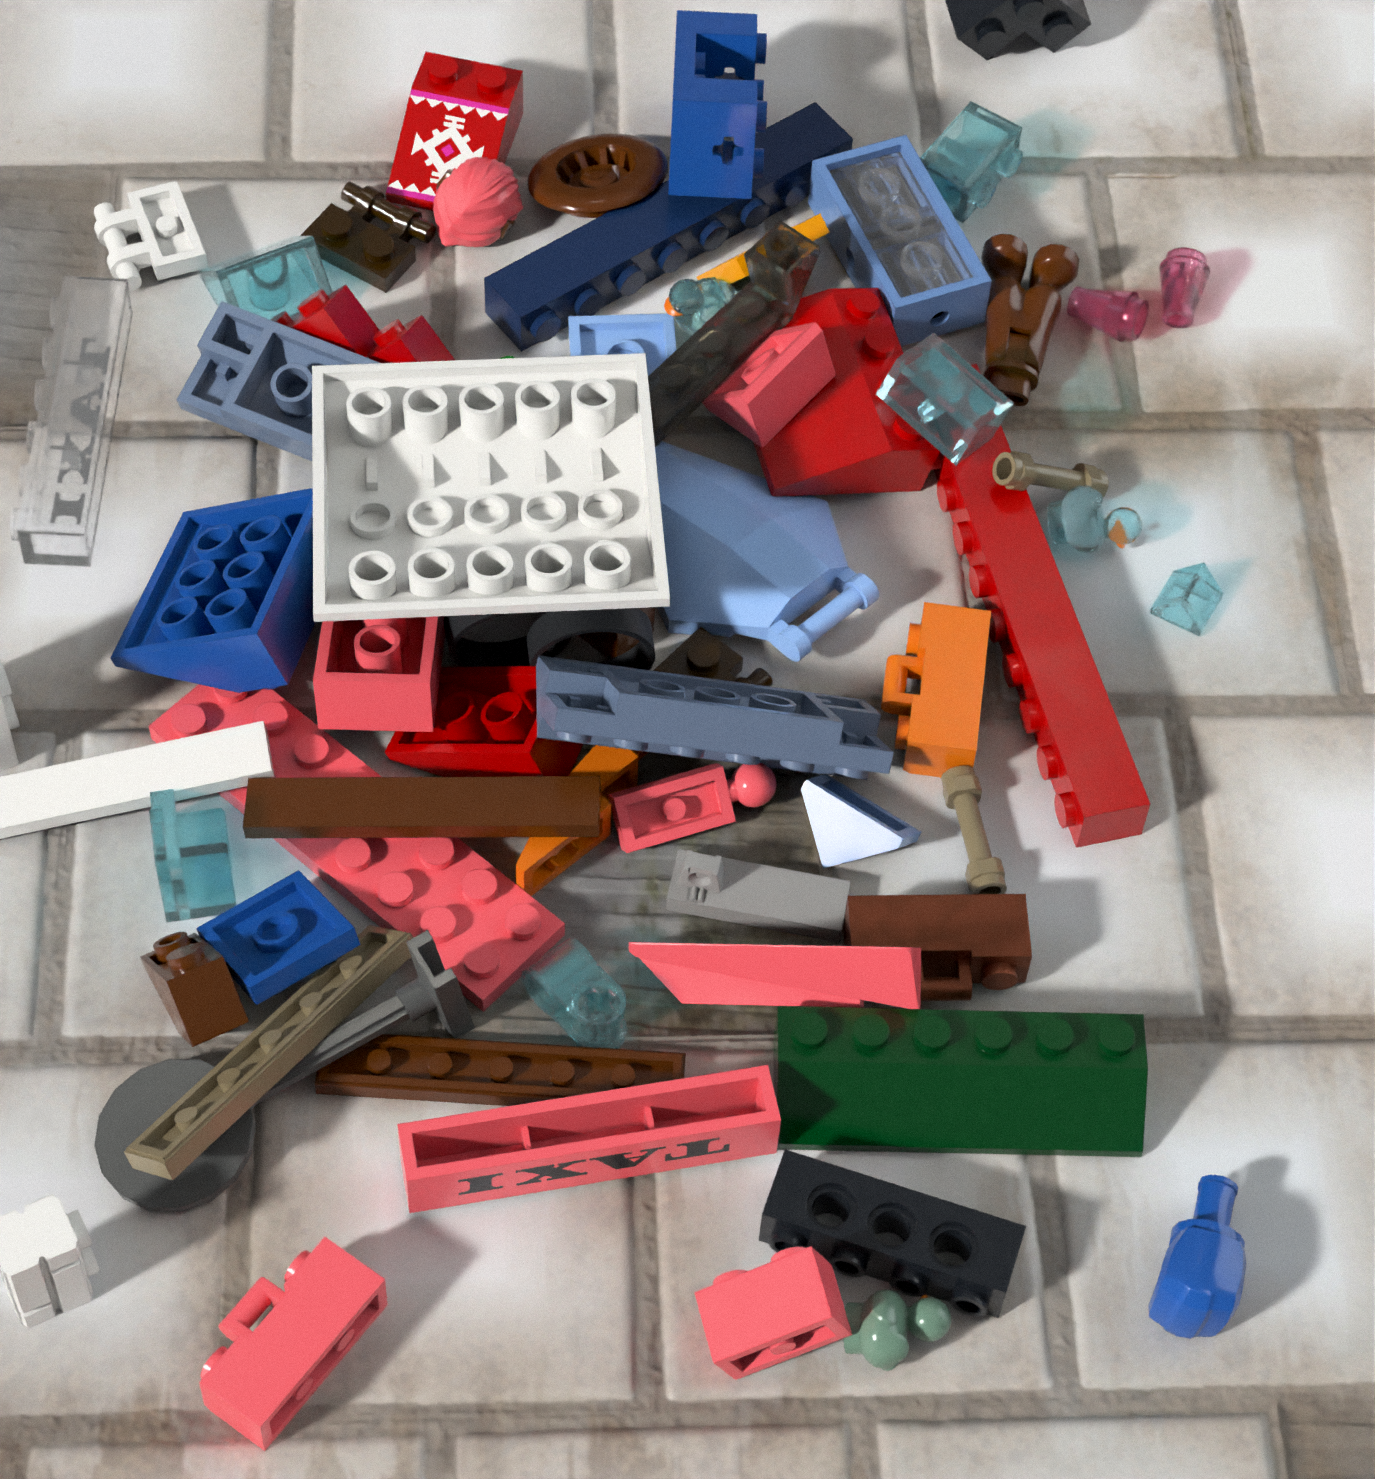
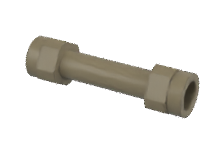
[992,451,1109,502]
[941,765,1007,894]

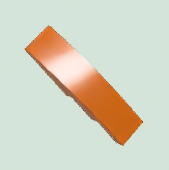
[516,745,649,896]

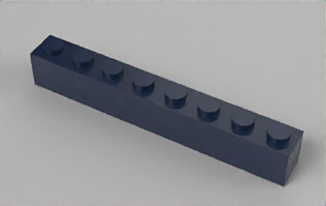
[484,102,853,352]

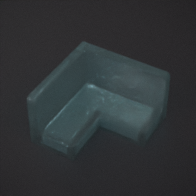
[149,789,237,923]

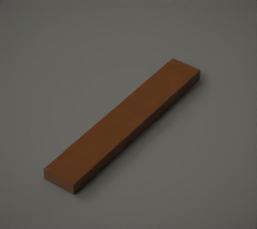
[243,776,601,839]
[315,1034,686,1106]

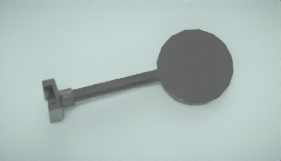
[94,930,475,1212]

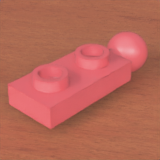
[608,762,777,853]

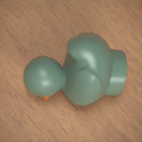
[843,1289,951,1371]

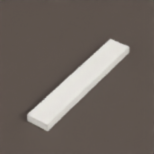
[0,721,275,839]

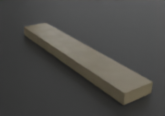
[124,925,413,1180]

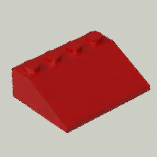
[715,288,941,496]

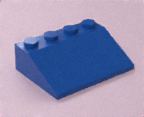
[110,488,316,693]

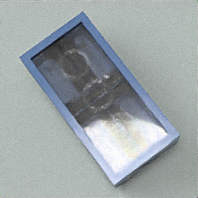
[808,135,992,346]

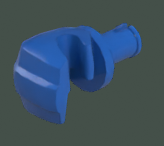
[1149,1175,1246,1339]

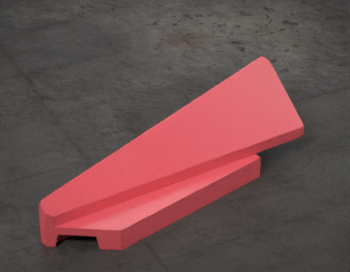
[629,942,921,1009]

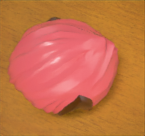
[433,157,523,247]

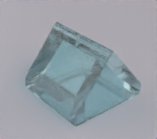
[1150,562,1223,636]

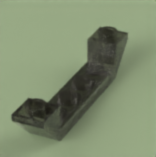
[648,220,821,447]

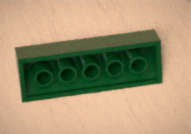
[773,1006,1148,1157]

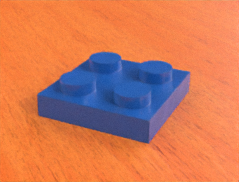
[196,870,361,1005]

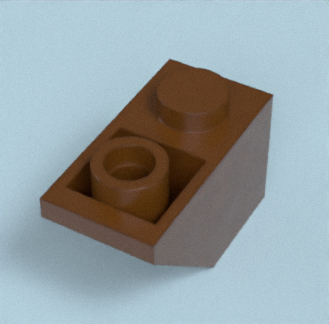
[140,932,249,1047]

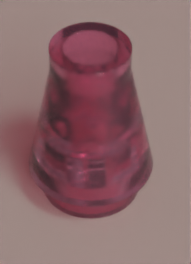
[1159,247,1211,328]
[1067,286,1149,342]

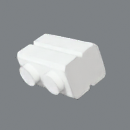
[0,1194,100,1328]

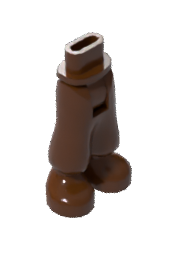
[981,234,1079,406]

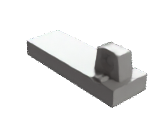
[666,849,851,943]

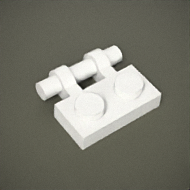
[93,180,208,291]

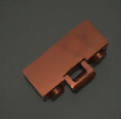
[843,894,1032,1001]

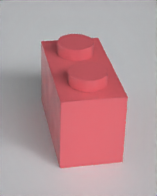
[694,1246,852,1380]

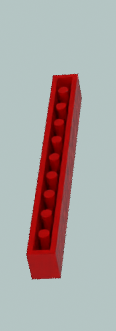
[915,364,1150,848]

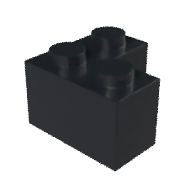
[945,0,1092,60]

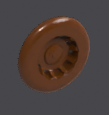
[527,133,669,218]

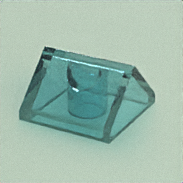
[199,236,333,320]

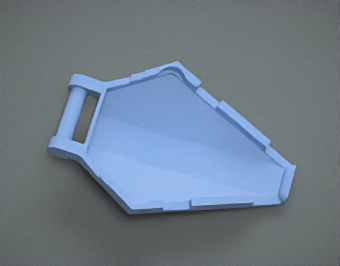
[654,439,879,662]

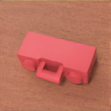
[199,1237,388,1451]

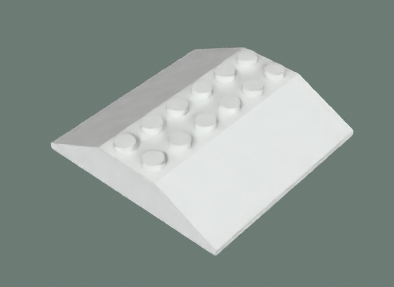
[312,353,670,622]

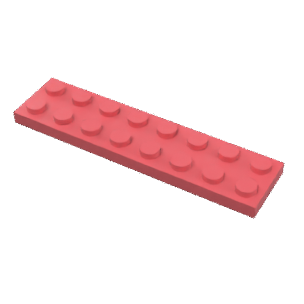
[149,684,565,1012]

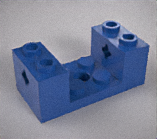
[668,10,767,199]

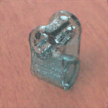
[521,938,627,1049]

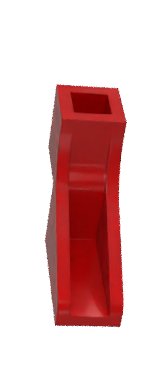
[271,285,455,363]

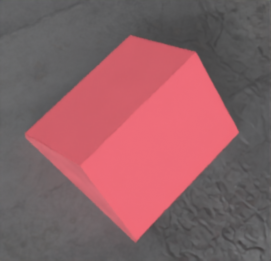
[702,322,836,448]

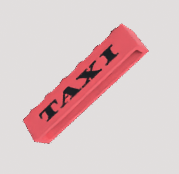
[397,1065,781,1213]

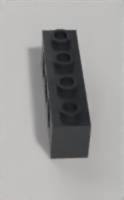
[758,1149,1026,1318]

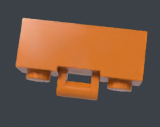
[881,602,991,778]

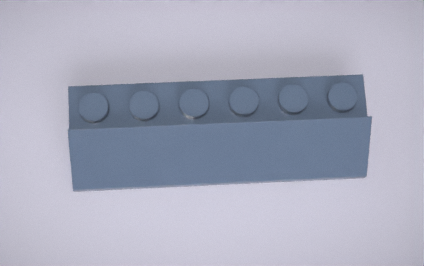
[176,301,379,461]
[536,655,894,780]

